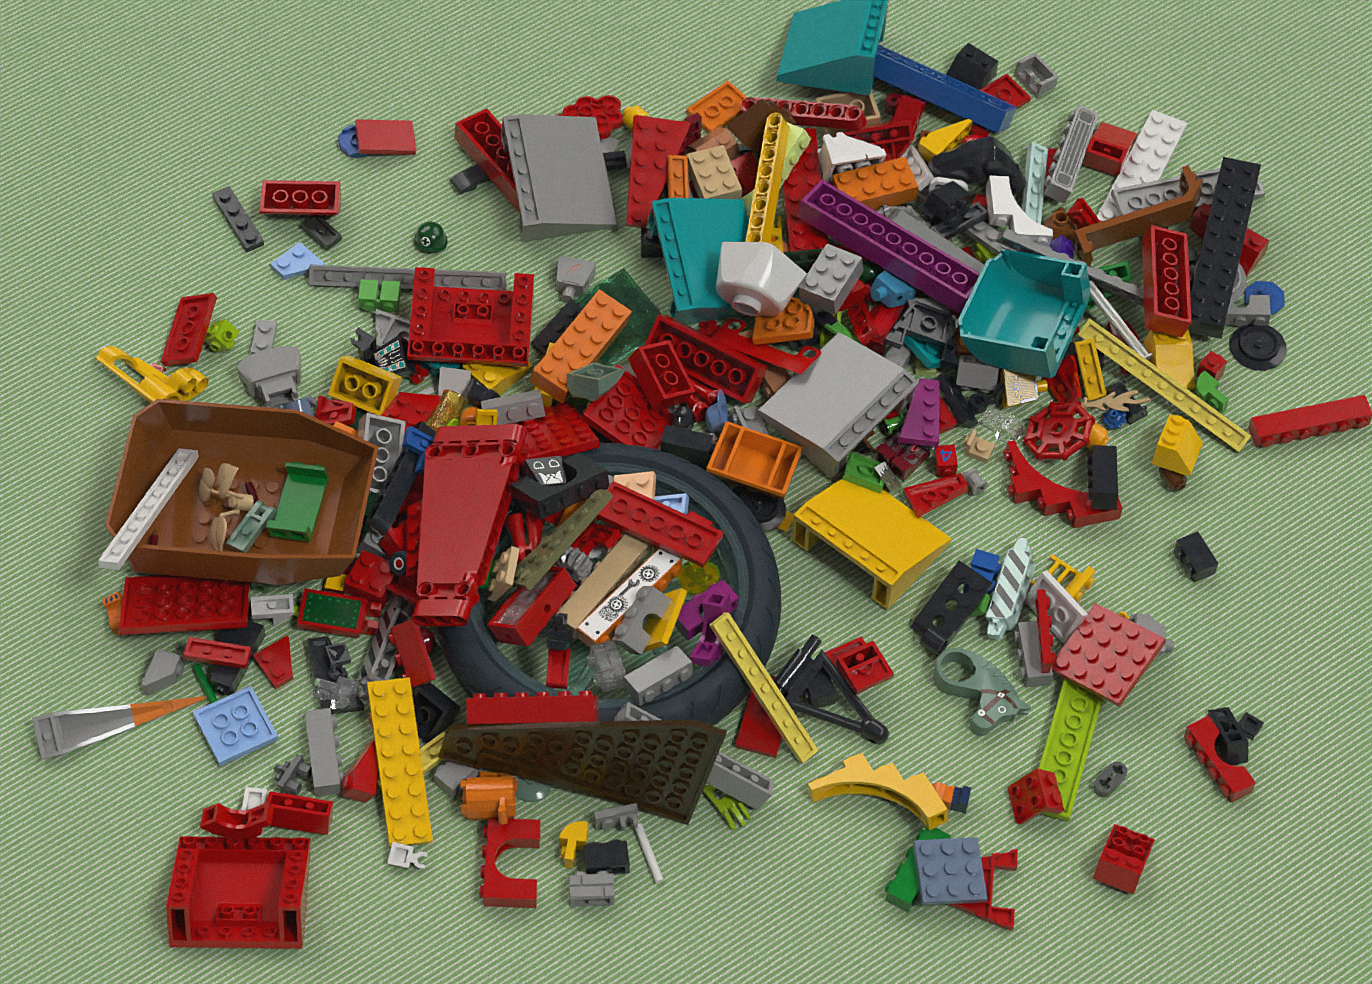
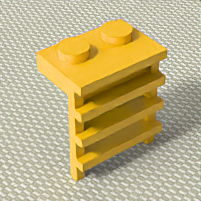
[1030,554,1095,603]

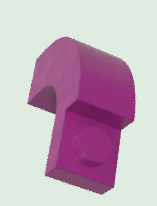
[690,591,731,666]

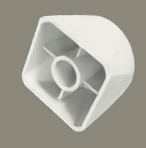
[716,242,807,316]

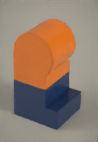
[932,782,972,814]

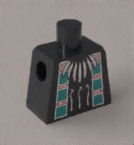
[372,336,417,378]

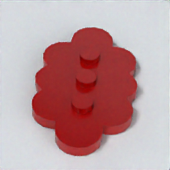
[556,95,623,139]

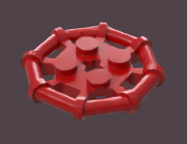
[1022,401,1095,461]

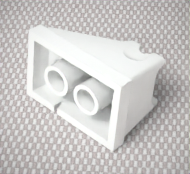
[817,132,886,184]

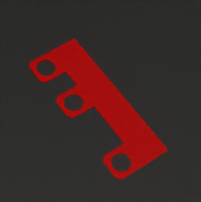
[711,318,822,374]

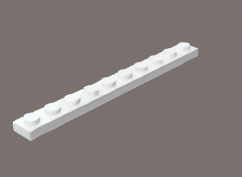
[98,448,199,570]

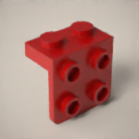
[1008,768,1065,825]

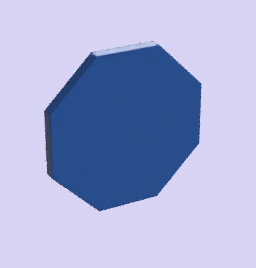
[1245,281,1285,315]

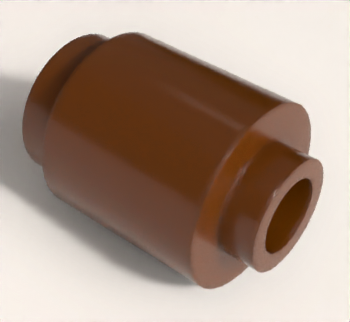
[1158,467,1187,492]

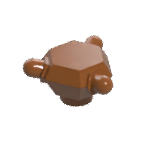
[1042,207,1077,243]

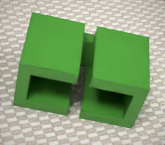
[358,279,401,313]

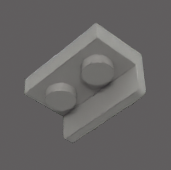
[731,406,769,435]

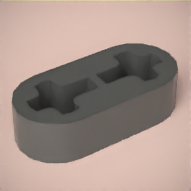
[1093,761,1127,797]

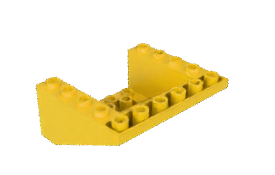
[791,479,952,610]

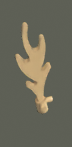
[1081,390,1151,412]

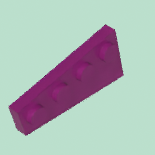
[898,378,939,447]

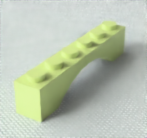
[742,123,811,222]

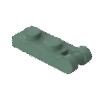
[226,500,277,553]

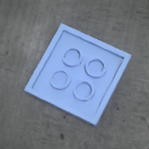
[193,686,279,766]

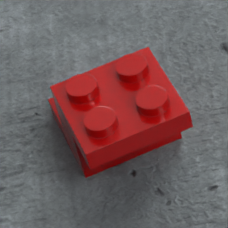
[825,636,894,695]

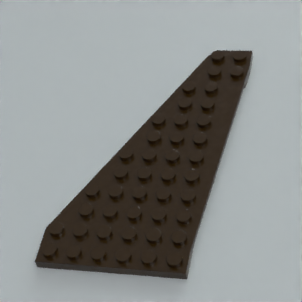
[438,719,727,825]

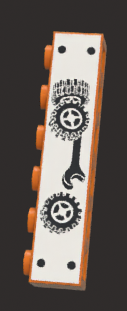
[577,548,683,653]

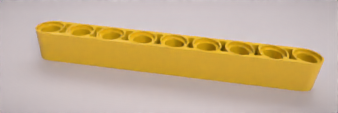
[746,113,789,243]

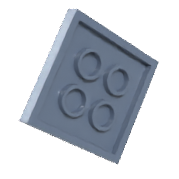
[913,837,987,905]

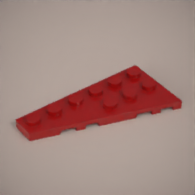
[626,115,691,228]

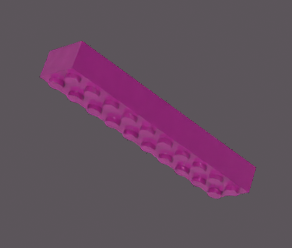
[797,180,980,314]

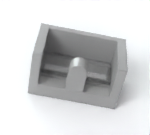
[1014,53,1058,99]

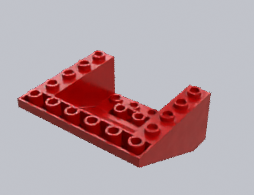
[407,267,534,367]
[166,836,311,949]

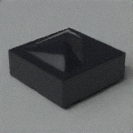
[324,642,351,668]

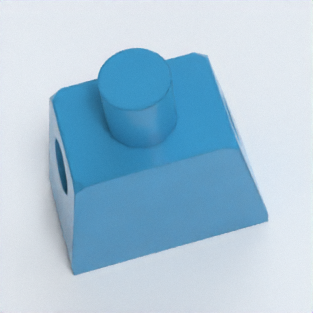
[870,270,918,308]

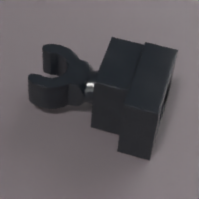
[547,613,573,650]

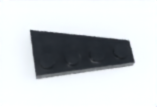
[307,636,365,714]

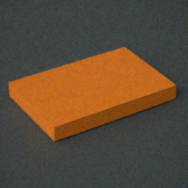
[686,81,747,133]

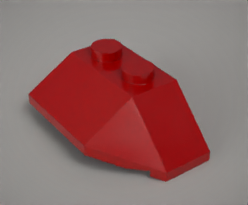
[837,120,914,162]

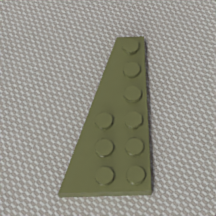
[512,489,614,591]

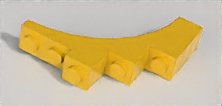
[808,753,948,830]

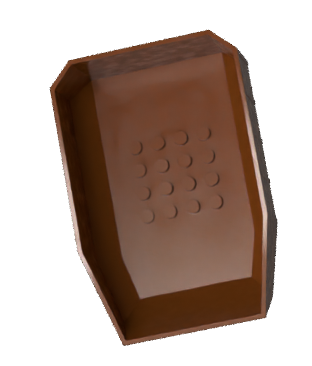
[105,399,379,585]

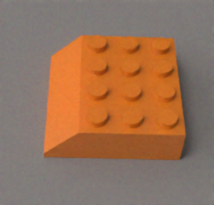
[706,421,803,501]

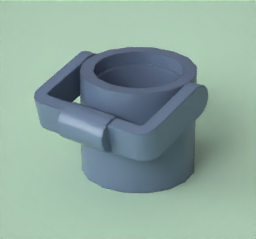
[280,396,317,417]

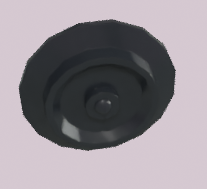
[1230,325,1287,371]
[733,486,786,532]

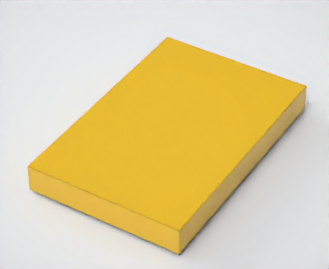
[642,588,687,653]

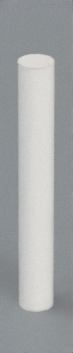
[635,823,664,884]

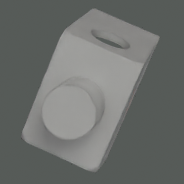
[556,255,596,302]

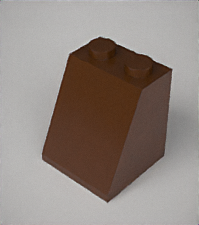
[727,99,796,154]

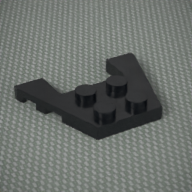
[883,301,959,370]

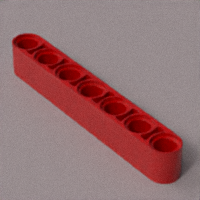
[741,97,867,130]

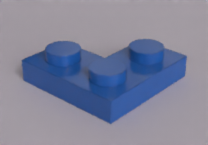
[402,426,434,476]

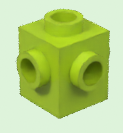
[204,319,240,352]

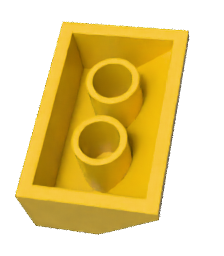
[1151,414,1203,477]

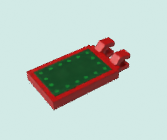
[297,588,382,638]

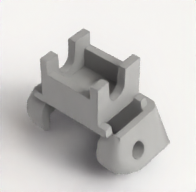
[238,346,301,408]

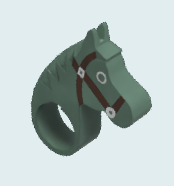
[933,648,1031,736]

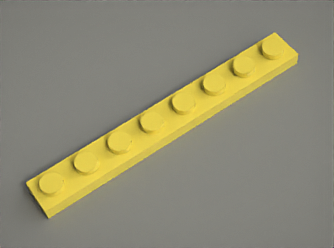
[709,612,818,763]

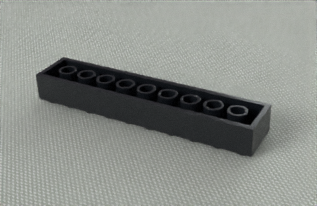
[1188,157,1261,339]

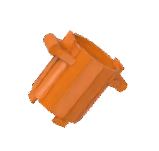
[461,772,518,824]

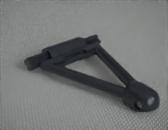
[774,634,889,745]

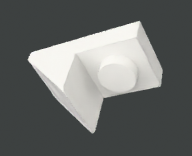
[251,594,294,625]

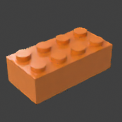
[832,157,918,211]

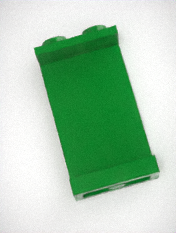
[266,462,329,542]

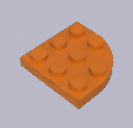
[752,297,814,345]

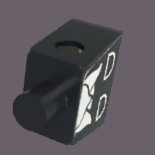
[519,456,567,486]

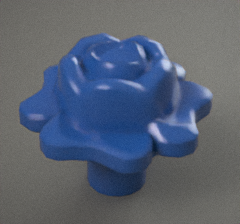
[1103,408,1127,429]

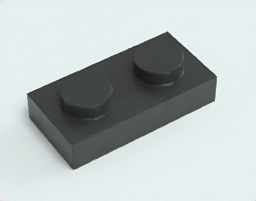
[301,215,342,250]

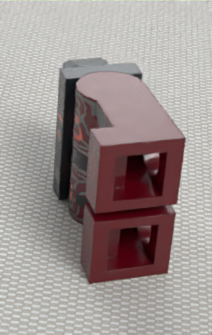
[875,426,933,482]

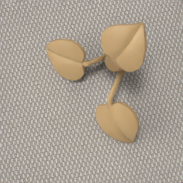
[199,463,253,551]

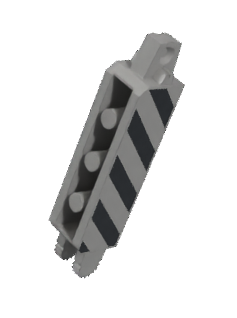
[356,596,413,701]

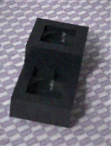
[450,164,491,193]

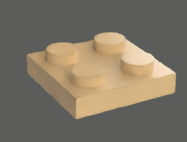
[487,546,519,602]

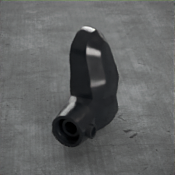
[928,136,1026,196]

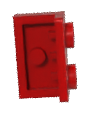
[1067,198,1101,229]

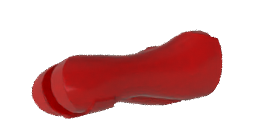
[685,374,718,422]
[504,512,545,565]

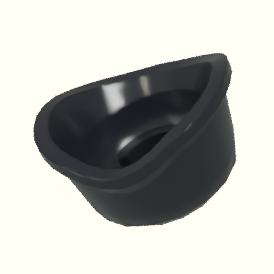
[466,379,500,409]

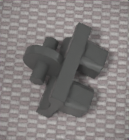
[274,754,312,796]

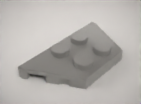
[375,309,416,361]

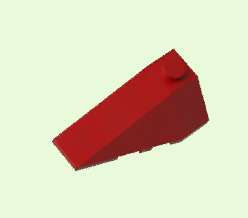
[850,301,907,356]

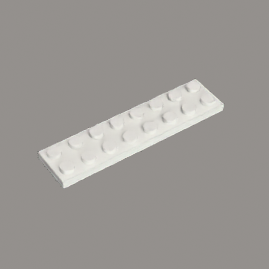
[1097,110,1187,222]

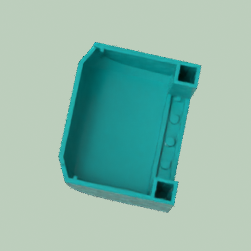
[958,249,1091,378]

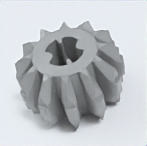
[556,546,593,582]

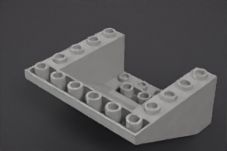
[501,114,617,242]
[758,332,919,480]

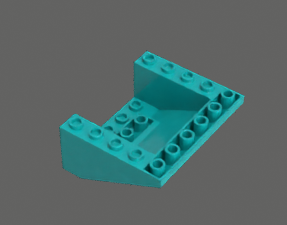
[776,0,889,95]
[648,198,749,325]

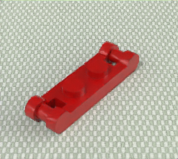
[847,299,880,346]

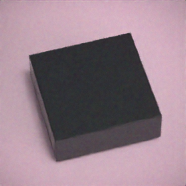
[1238,712,1264,741]

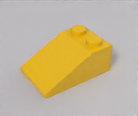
[1144,329,1195,391]
[462,361,534,395]

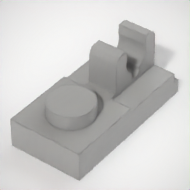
[594,803,638,831]

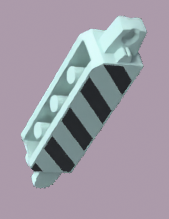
[985,538,1036,640]

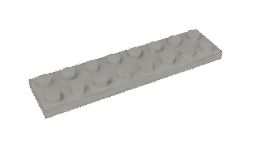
[1110,168,1266,216]

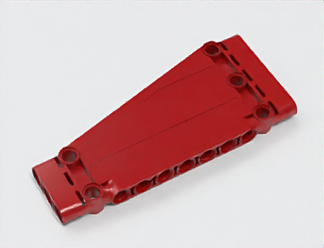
[411,424,528,626]

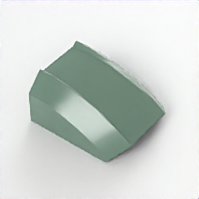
[567,363,625,402]

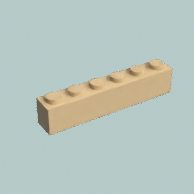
[554,532,652,639]

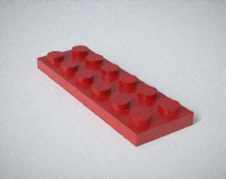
[595,481,724,568]

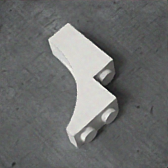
[986,176,1053,246]

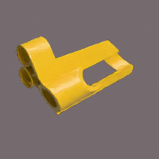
[96,346,209,404]

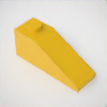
[918,119,972,162]

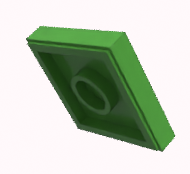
[842,452,884,493]

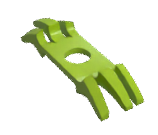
[703,783,751,831]

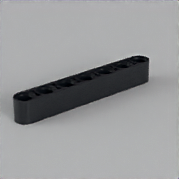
[365,421,436,536]

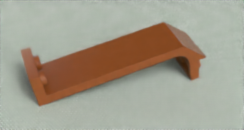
[1074,165,1203,267]

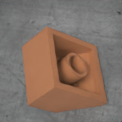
[688,127,740,161]

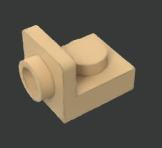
[963,430,995,463]

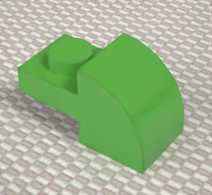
[1194,371,1229,414]

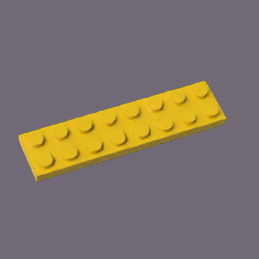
[367,677,433,849]

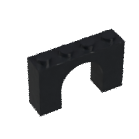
[510,453,610,519]

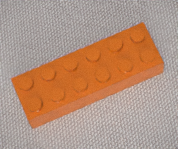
[530,290,632,404]

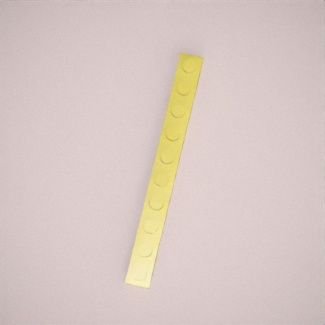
[1078,318,1251,452]

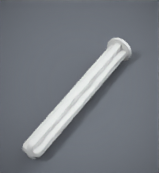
[1089,281,1153,360]

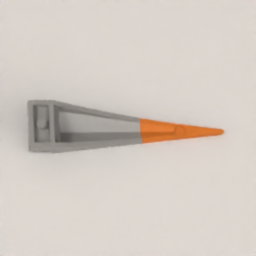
[32,696,206,759]

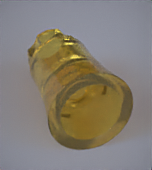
[428,389,468,431]

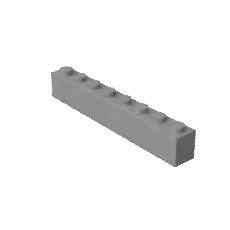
[614,702,774,810]

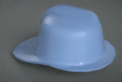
[705,389,731,434]

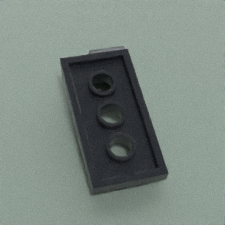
[910,560,993,656]

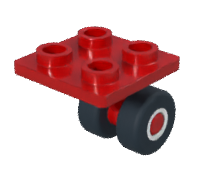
[386,551,419,605]

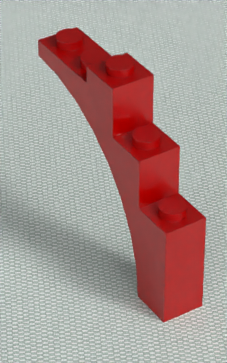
[1003,440,1123,528]

